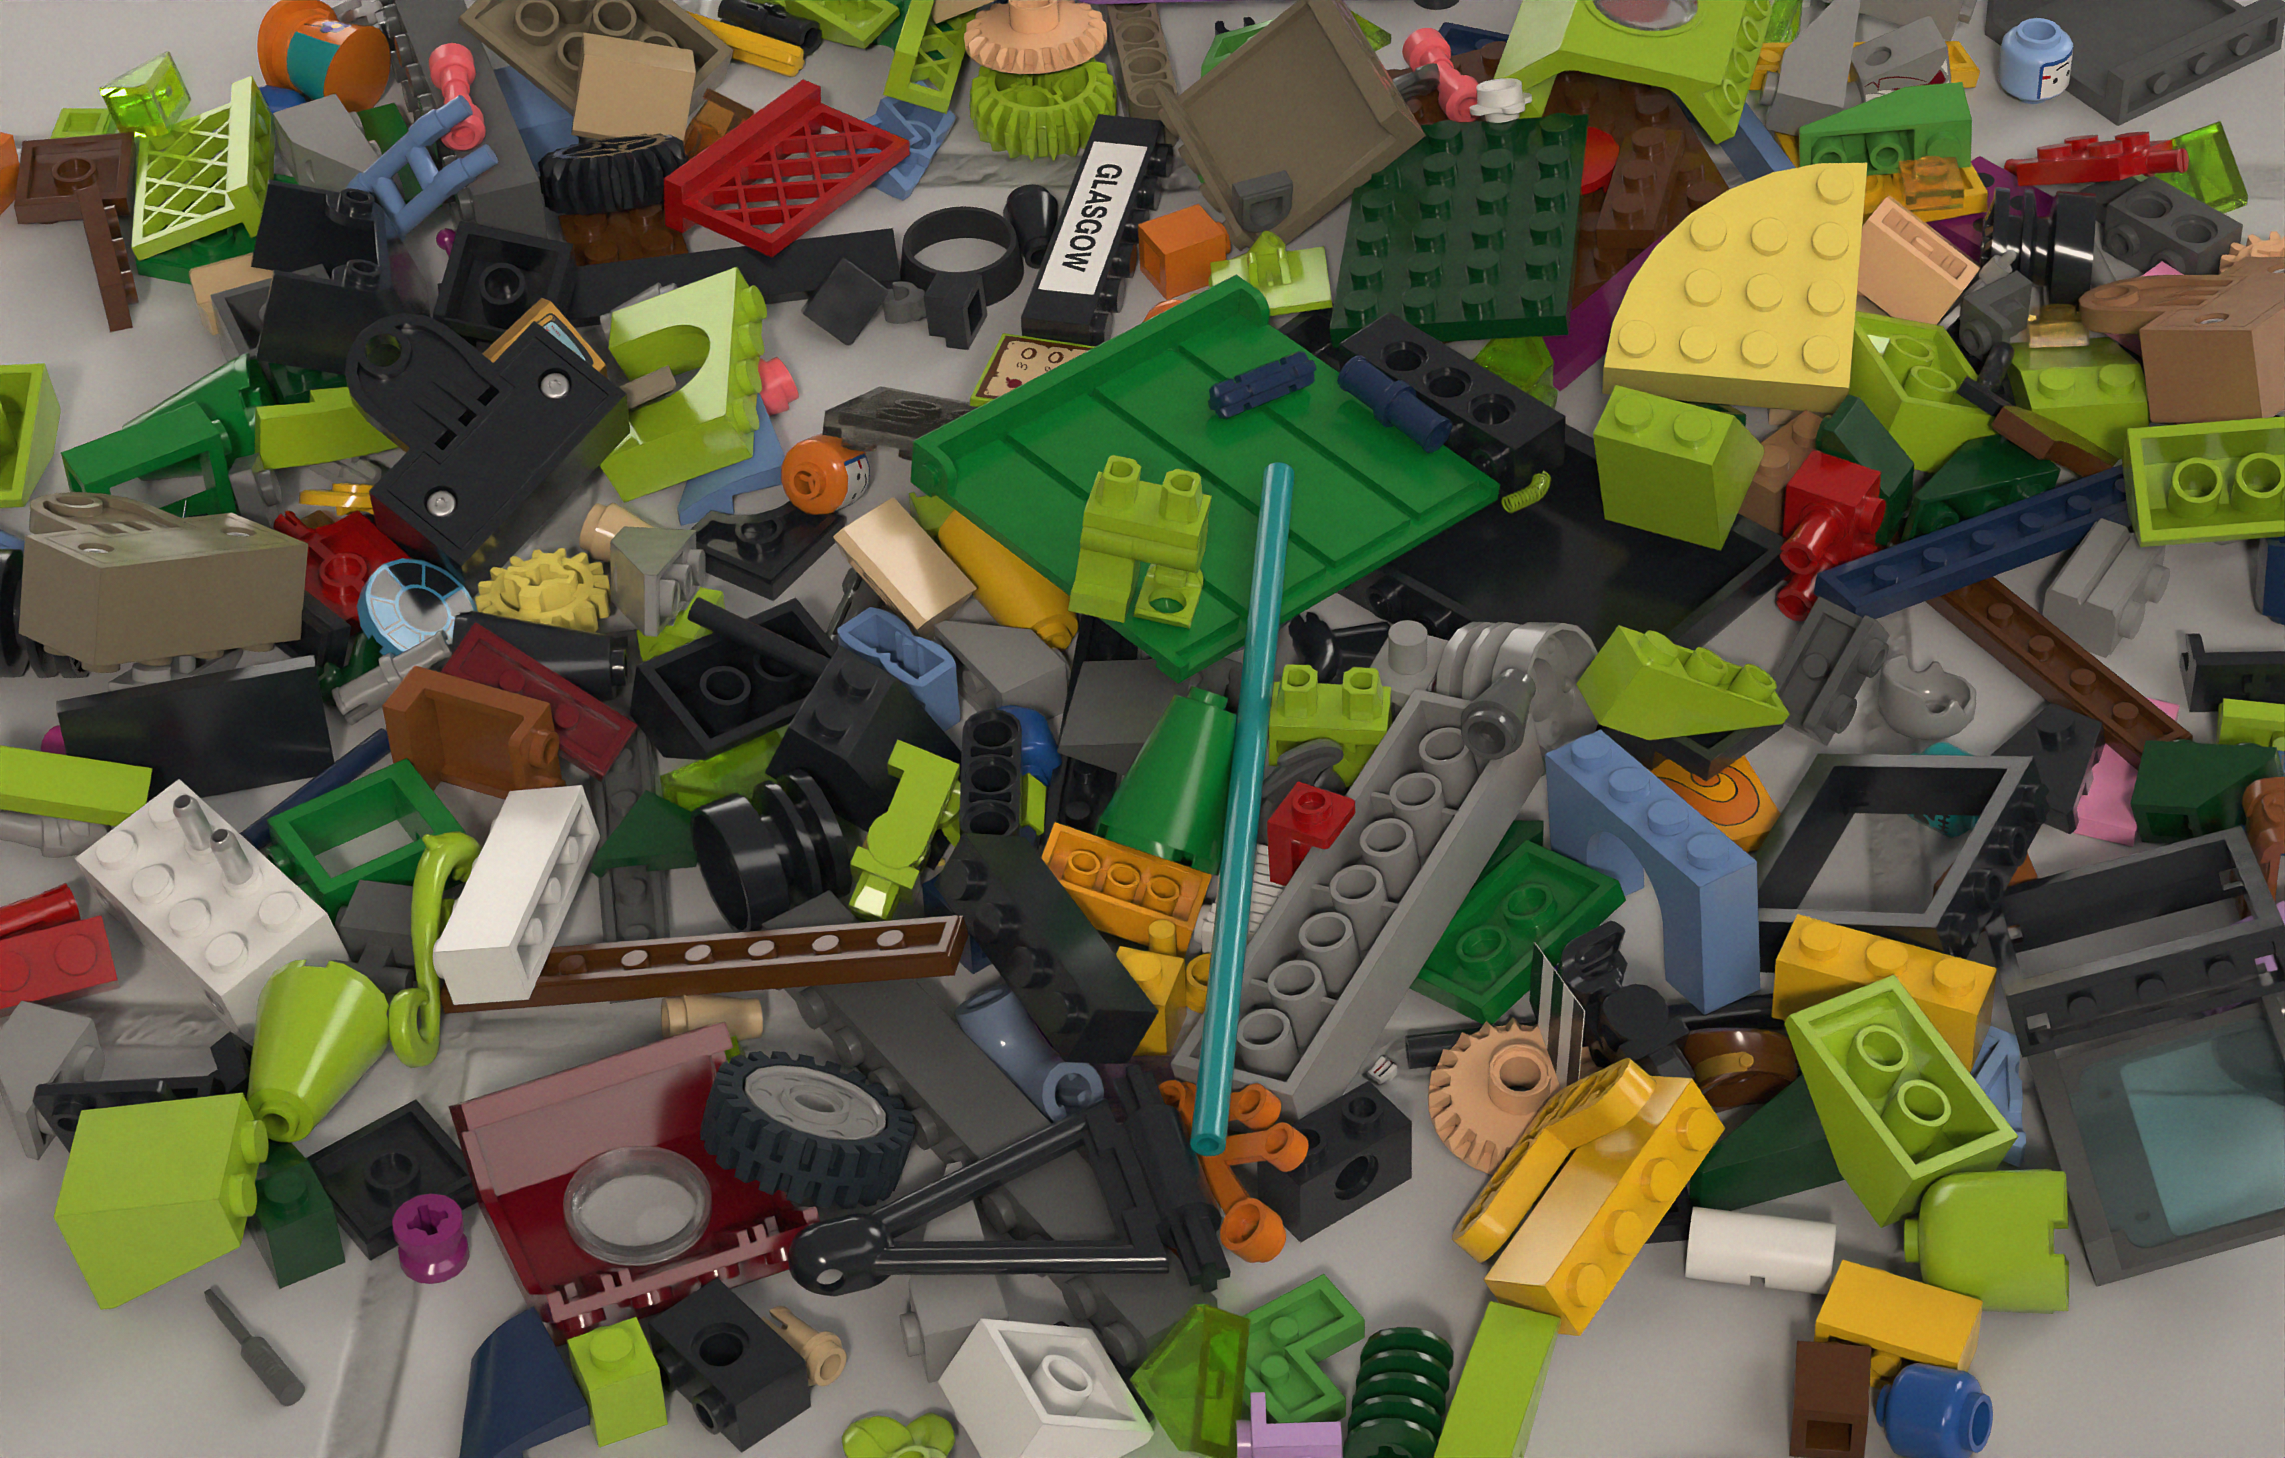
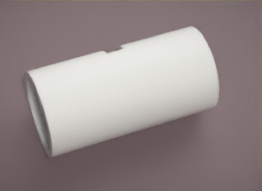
[1685,1206,1837,1295]

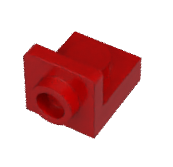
[1267,782,1356,886]

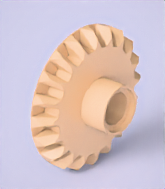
[964,0,1107,74]
[1428,1017,1603,1175]

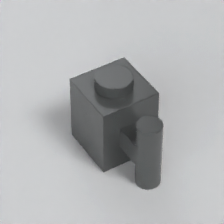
[333,880,417,994]

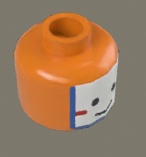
[781,431,870,515]

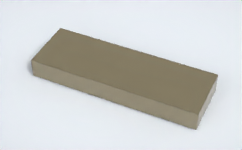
[619,365,677,411]

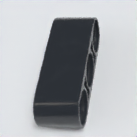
[959,709,1023,838]

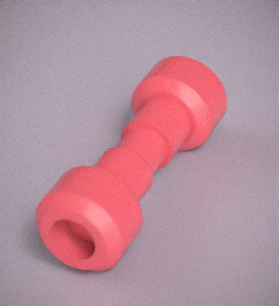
[1402,28,1482,123]
[429,43,486,151]

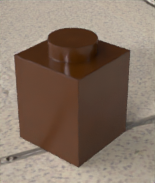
[1789,1340,1871,1458]

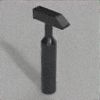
[1956,342,2014,417]

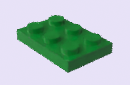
[1410,840,1626,1025]

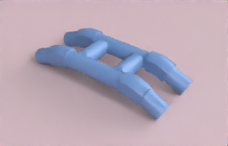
[345,95,498,242]

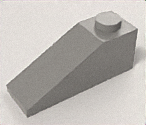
[1759,0,1861,137]
[899,1161,1009,1383]

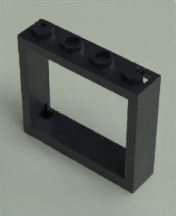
[1753,754,2051,973]
[1985,826,2285,1058]

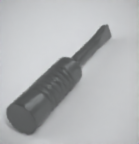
[204,1289,305,1406]

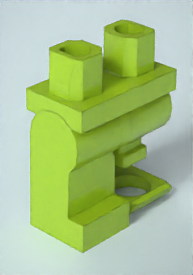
[1068,455,1212,629]
[1268,664,1392,789]
[848,739,960,923]

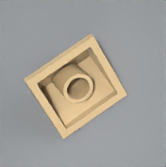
[571,32,696,143]
[833,497,977,640]

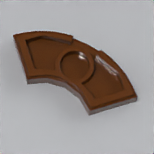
[1991,406,2119,478]

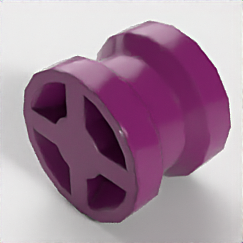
[392,1194,470,1284]

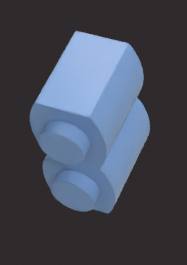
[837,607,960,732]

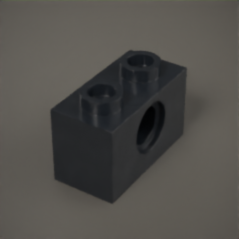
[1257,1081,1412,1243]
[648,1277,811,1453]

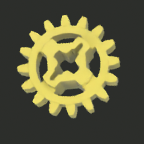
[475,548,611,632]

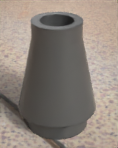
[1460,669,1536,760]

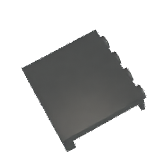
[1985,0,2285,126]

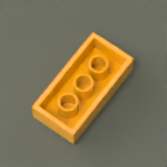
[1041,822,1212,958]

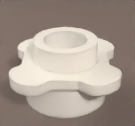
[1470,78,1532,123]

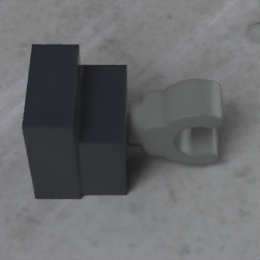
[882,271,988,350]

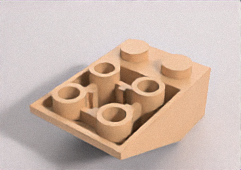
[1857,196,1981,325]

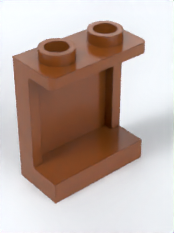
[382,665,567,800]

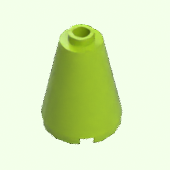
[247,959,390,1142]

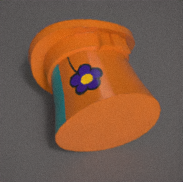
[257,0,391,113]

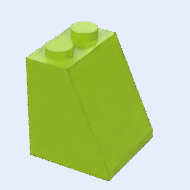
[1593,385,1764,551]
[53,1093,269,1310]

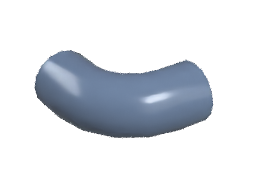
[954,983,1104,1124]

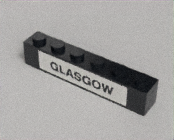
[1021,114,1173,347]

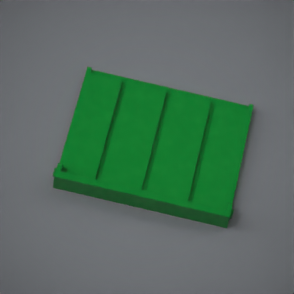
[910,274,1500,684]

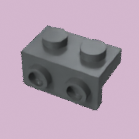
[1773,596,1890,746]

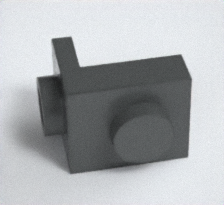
[228,453,282,530]

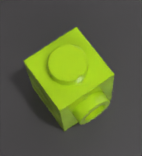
[567,1317,668,1448]

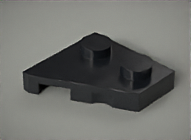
[1990,703,2106,834]

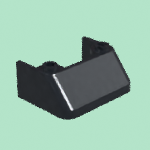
[251,179,431,375]

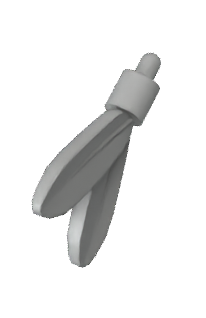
[1938,250,2017,330]

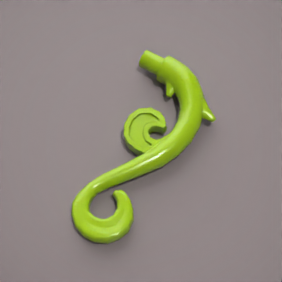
[388,831,483,1068]

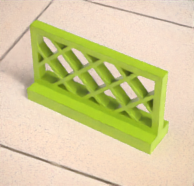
[131,76,275,261]

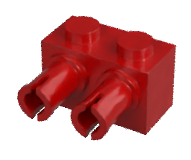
[1777,450,1886,622]

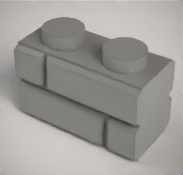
[2043,518,2170,658]

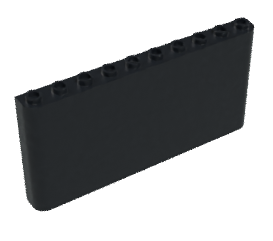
[1278,303,1791,732]

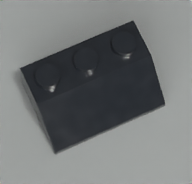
[630,597,838,761]

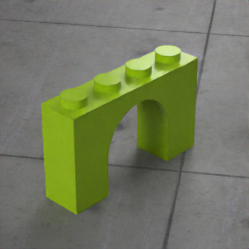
[599,267,767,503]

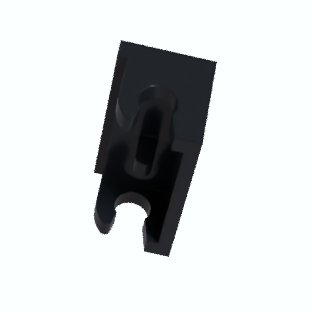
[2179,633,2285,712]

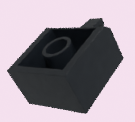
[433,221,578,353]

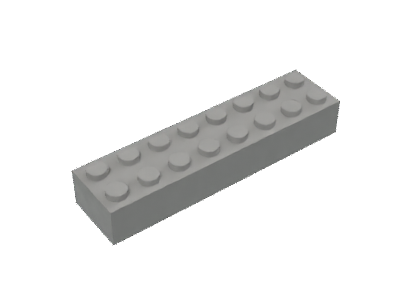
[1171,689,1545,1134]

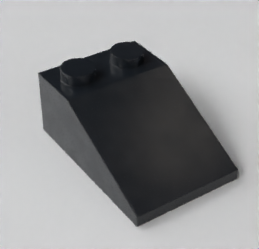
[765,645,962,871]

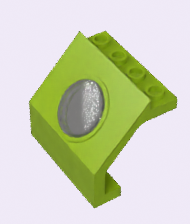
[1493,0,1773,145]

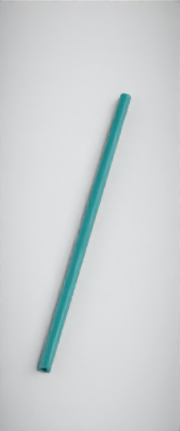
[1190,462,1295,1156]

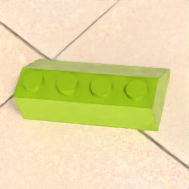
[2122,416,2285,547]

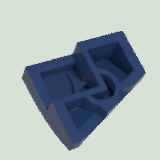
[459,1306,591,1458]

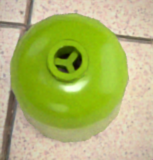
[1904,1169,2069,1314]

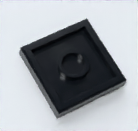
[306,1099,477,1261]

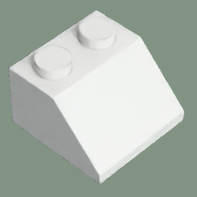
[938,1318,1155,1458]

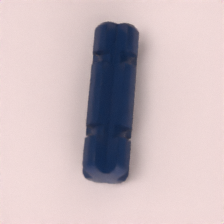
[1207,351,1316,419]

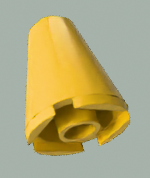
[938,510,1078,652]

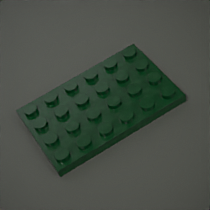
[1330,113,1590,348]

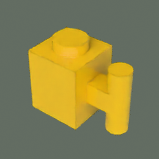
[1116,920,1187,1063]

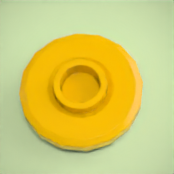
[299,483,374,516]

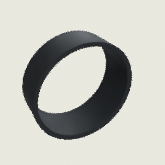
[900,206,1024,307]

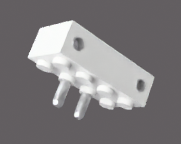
[75,779,351,1043]

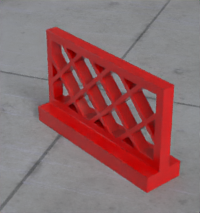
[664,79,910,257]

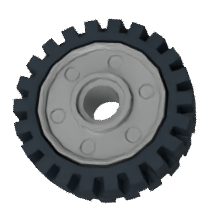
[700,1051,915,1209]

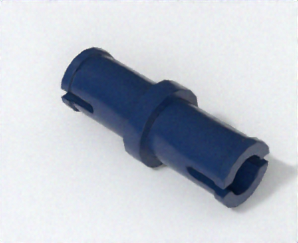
[1337,355,1452,453]

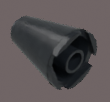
[452,610,628,702]

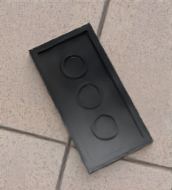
[56,655,335,803]

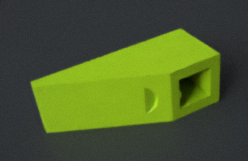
[1576,625,1790,740]

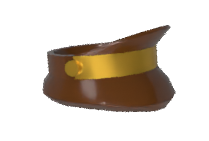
[1683,1028,1800,1113]

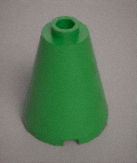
[122,353,278,481]
[1093,686,1237,876]

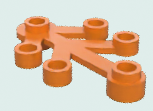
[1158,1080,1309,1263]

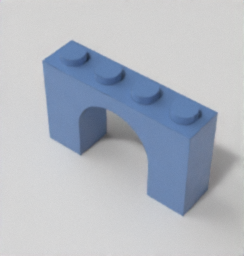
[1545,729,1761,1015]

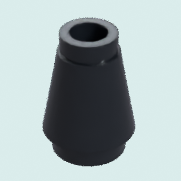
[1003,184,1059,269]

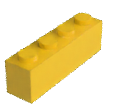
[1483,1076,1725,1336]

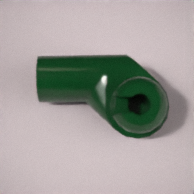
[316,633,383,706]

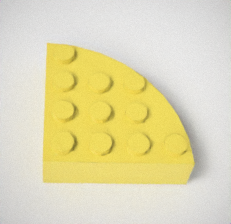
[1602,163,1868,413]

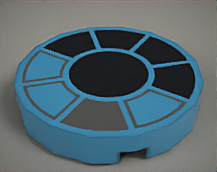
[357,558,478,656]

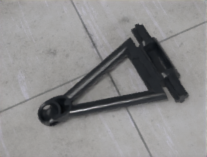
[788,1064,1231,1297]

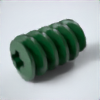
[1343,1327,1454,1458]

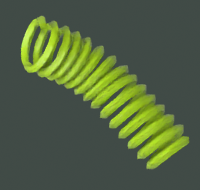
[1502,471,1551,513]

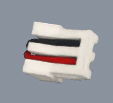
[1367,1056,1397,1085]

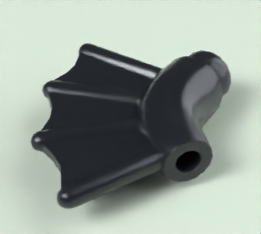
[1288,612,1391,684]

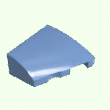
[832,80,956,200]
[677,393,785,526]

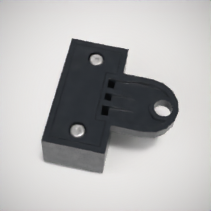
[344,313,630,598]

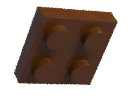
[14,132,137,224]
[558,201,689,266]

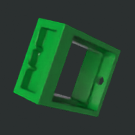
[61,401,237,518]
[265,758,466,928]

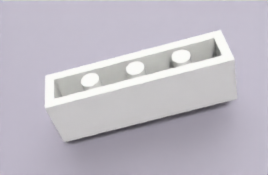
[433,785,600,1005]

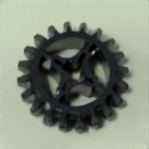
[538,133,689,216]

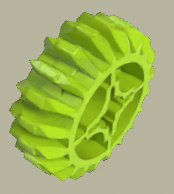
[969,57,1117,162]

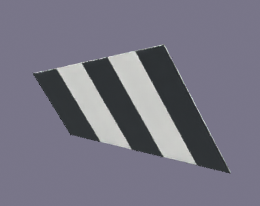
[1529,942,1585,1090]

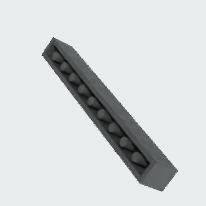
[762,890,1218,1384]

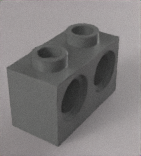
[2102,176,2243,275]

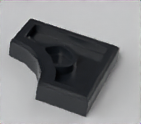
[690,501,845,601]

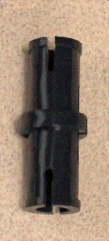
[718,0,822,55]

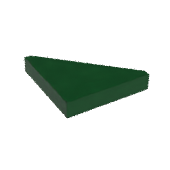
[590,790,697,878]

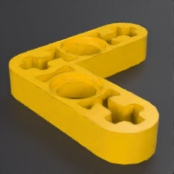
[1452,1058,1657,1263]

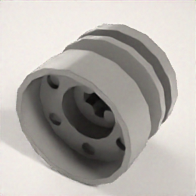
[1436,622,1598,758]

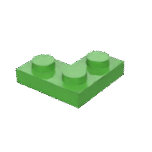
[1204,1274,1365,1424]

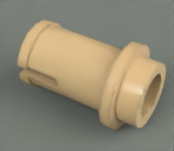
[762,1306,847,1386]

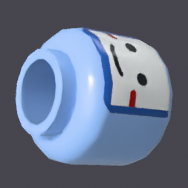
[1998,18,2074,104]

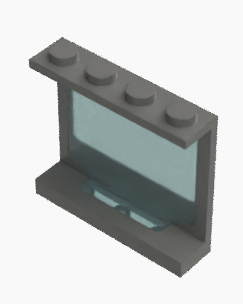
[2027,963,2285,1287]

